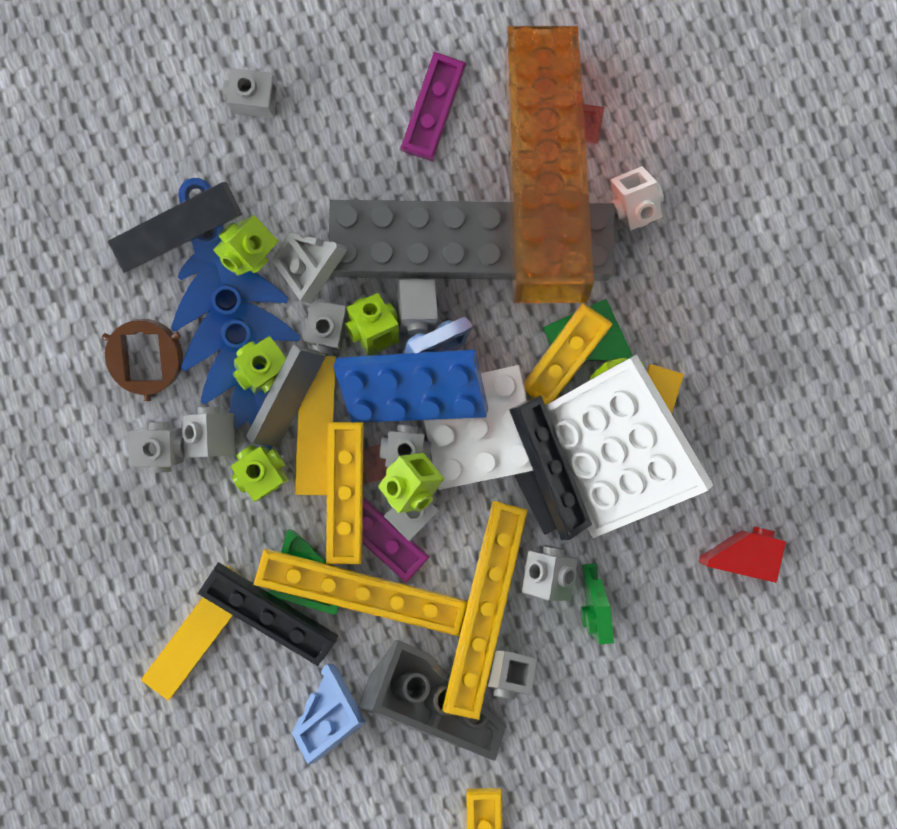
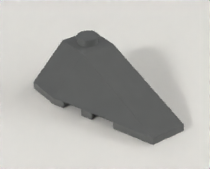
[358,640,506,761]

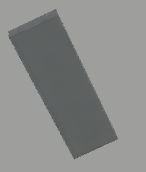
[246,344,325,447]

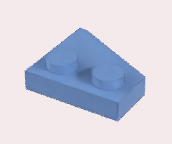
[403,316,473,354]
[292,664,366,764]

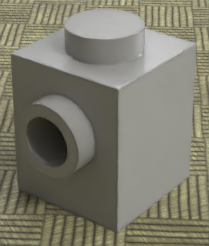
[223,68,278,118]
[396,280,438,336]
[303,300,348,355]
[182,407,235,458]
[384,494,439,541]
[487,651,537,700]

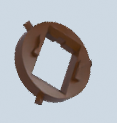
[101,319,183,401]

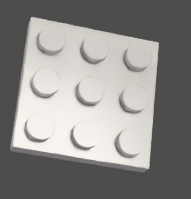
[424,365,533,490]

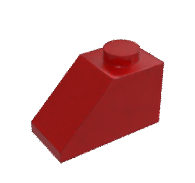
[699,526,786,583]

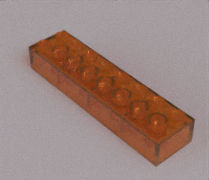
[505,26,594,303]

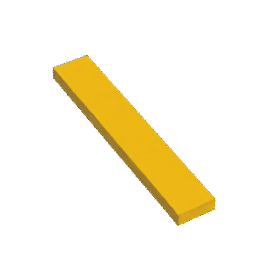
[442,501,528,720]
[253,548,468,636]

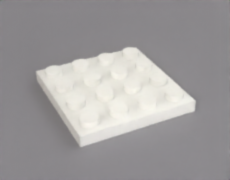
[545,354,713,538]

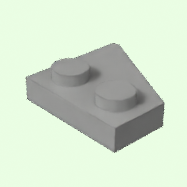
[271,232,348,304]

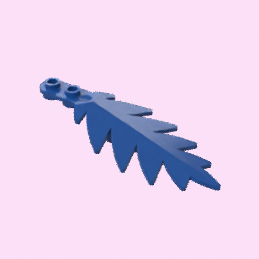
[171,178,300,450]

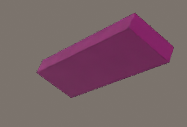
[400,52,466,162]
[363,496,430,583]

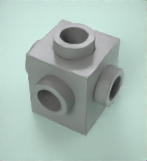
[128,422,184,473]
[380,425,431,467]
[522,546,578,601]

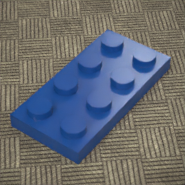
[333,350,489,422]

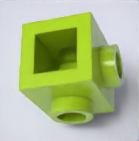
[213,215,278,276]
[345,293,400,356]
[233,336,286,395]
[230,444,289,502]
[378,453,445,513]

